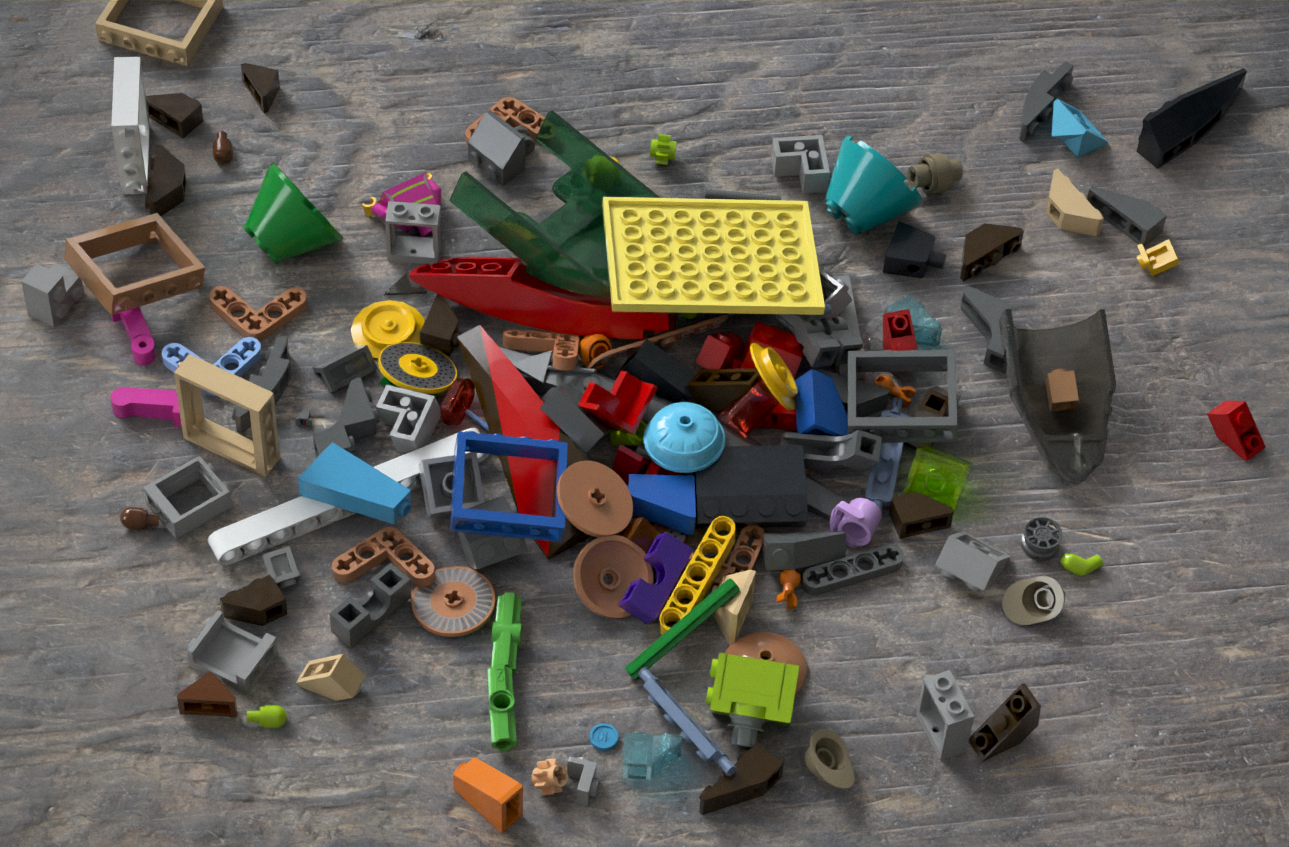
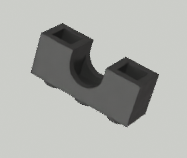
[329,563,411,648]

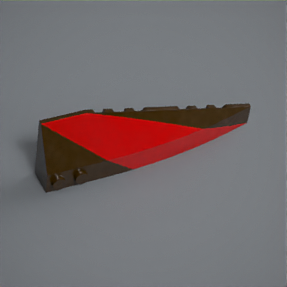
[457,325,599,560]

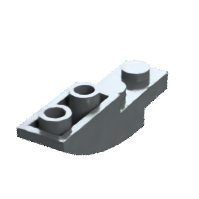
[1019,61,1074,142]
[232,336,292,433]

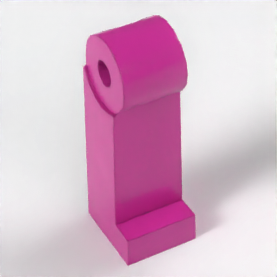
[111,304,156,366]
[110,387,182,427]

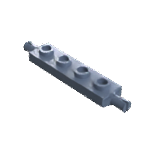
[865,398,908,512]
[638,667,737,776]

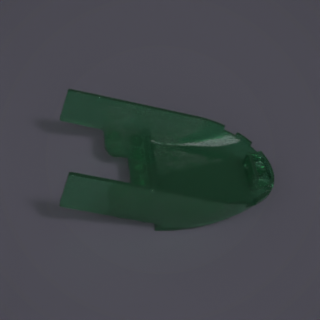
[450,110,661,299]

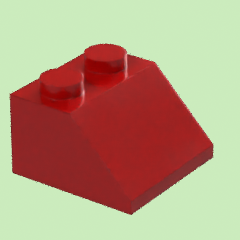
[740,322,804,389]

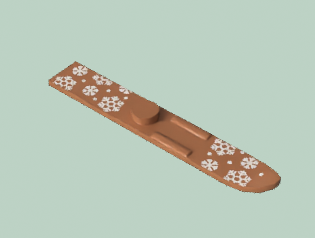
[587,315,728,368]

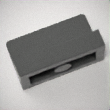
[312,344,378,392]

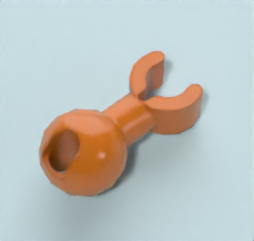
[874,375,916,407]
[776,569,801,610]

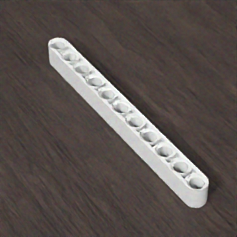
[208,428,490,566]

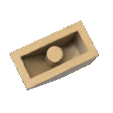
[296,654,366,701]

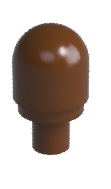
[212,131,233,164]
[120,507,160,530]

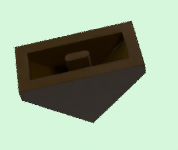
[241,63,280,113]

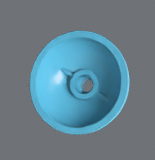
[644,402,725,473]

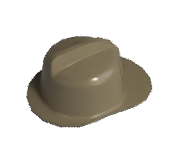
[1002,576,1066,625]
[805,729,855,789]

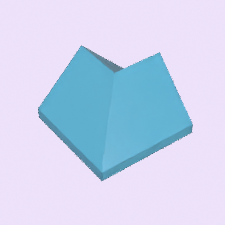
[1052,99,1109,158]

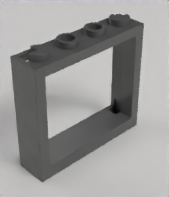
[848,350,957,443]

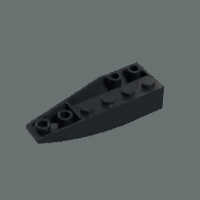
[1136,68,1247,169]

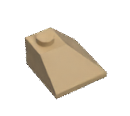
[711,570,756,645]

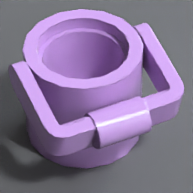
[829,498,882,548]

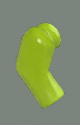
[1061,553,1103,576]

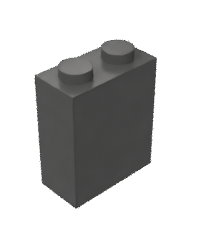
[540,382,614,453]

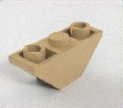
[1045,169,1104,236]

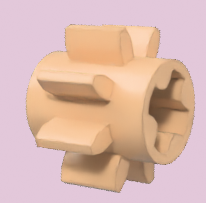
[532,758,568,795]

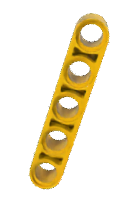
[659,516,736,635]

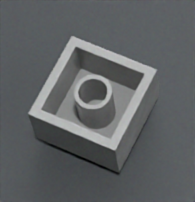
[419,452,485,519]

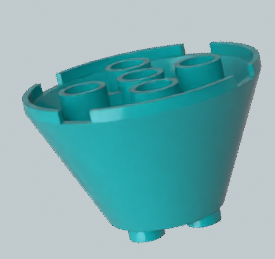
[825,136,923,236]

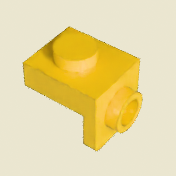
[1137,240,1180,276]

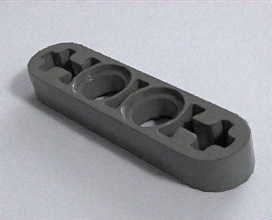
[802,544,904,595]

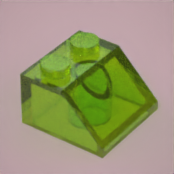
[903,445,973,515]

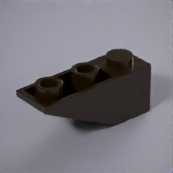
[699,742,784,815]

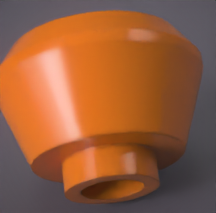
[578,334,612,369]

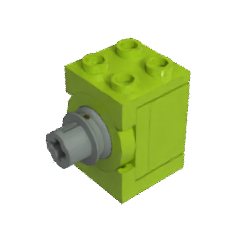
[706,653,799,748]

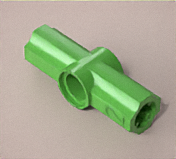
[491,593,522,675]
[487,664,517,751]

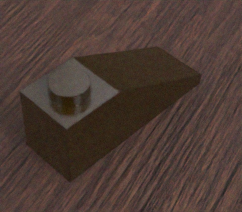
[687,368,762,412]

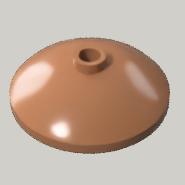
[573,535,654,619]
[725,632,807,696]

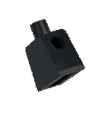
[883,221,947,278]

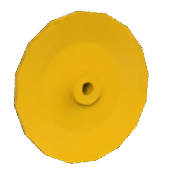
[351,300,425,360]
[750,343,798,411]

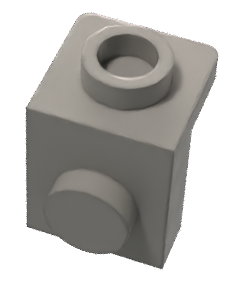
[262,546,301,589]
[567,757,600,807]

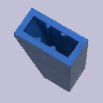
[795,369,848,437]
[626,474,696,535]

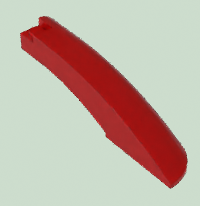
[409,257,677,339]

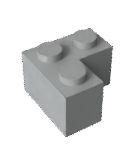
[771,135,830,194]
[21,263,84,326]
[376,385,442,454]

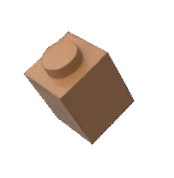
[1046,369,1079,412]

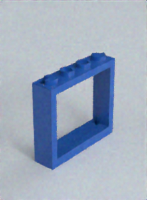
[450,431,568,542]

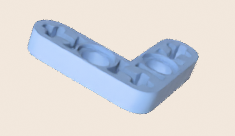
[162,337,262,396]

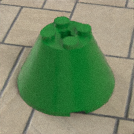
[242,162,344,264]

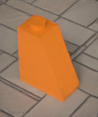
[453,757,523,833]

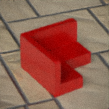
[578,371,657,435]

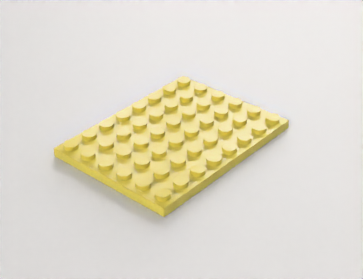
[602,197,825,315]

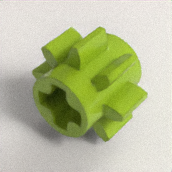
[650,134,677,165]

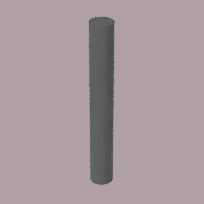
[705,189,781,200]

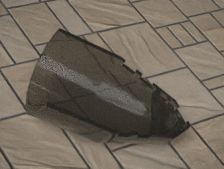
[999,309,1116,485]

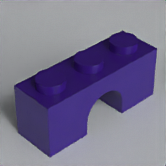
[618,532,693,624]

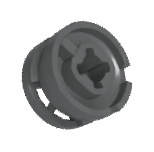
[1021,517,1062,561]

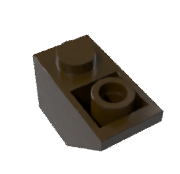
[220,575,287,626]

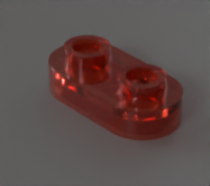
[440,378,475,425]

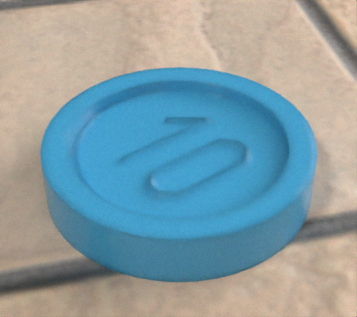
[590,723,618,751]

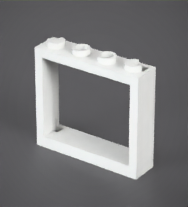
[111,57,150,194]

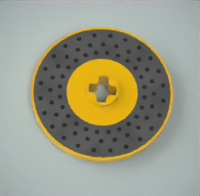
[378,342,457,394]

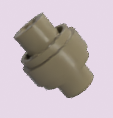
[908,152,963,194]

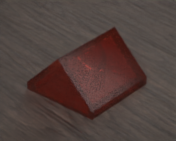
[716,378,779,439]

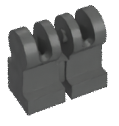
[795,317,864,367]

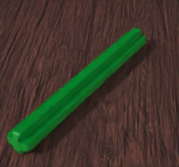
[625,578,740,680]

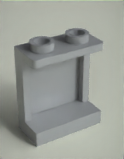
[187,610,278,695]

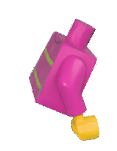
[362,173,442,238]

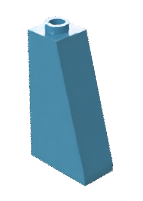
[298,442,412,524]

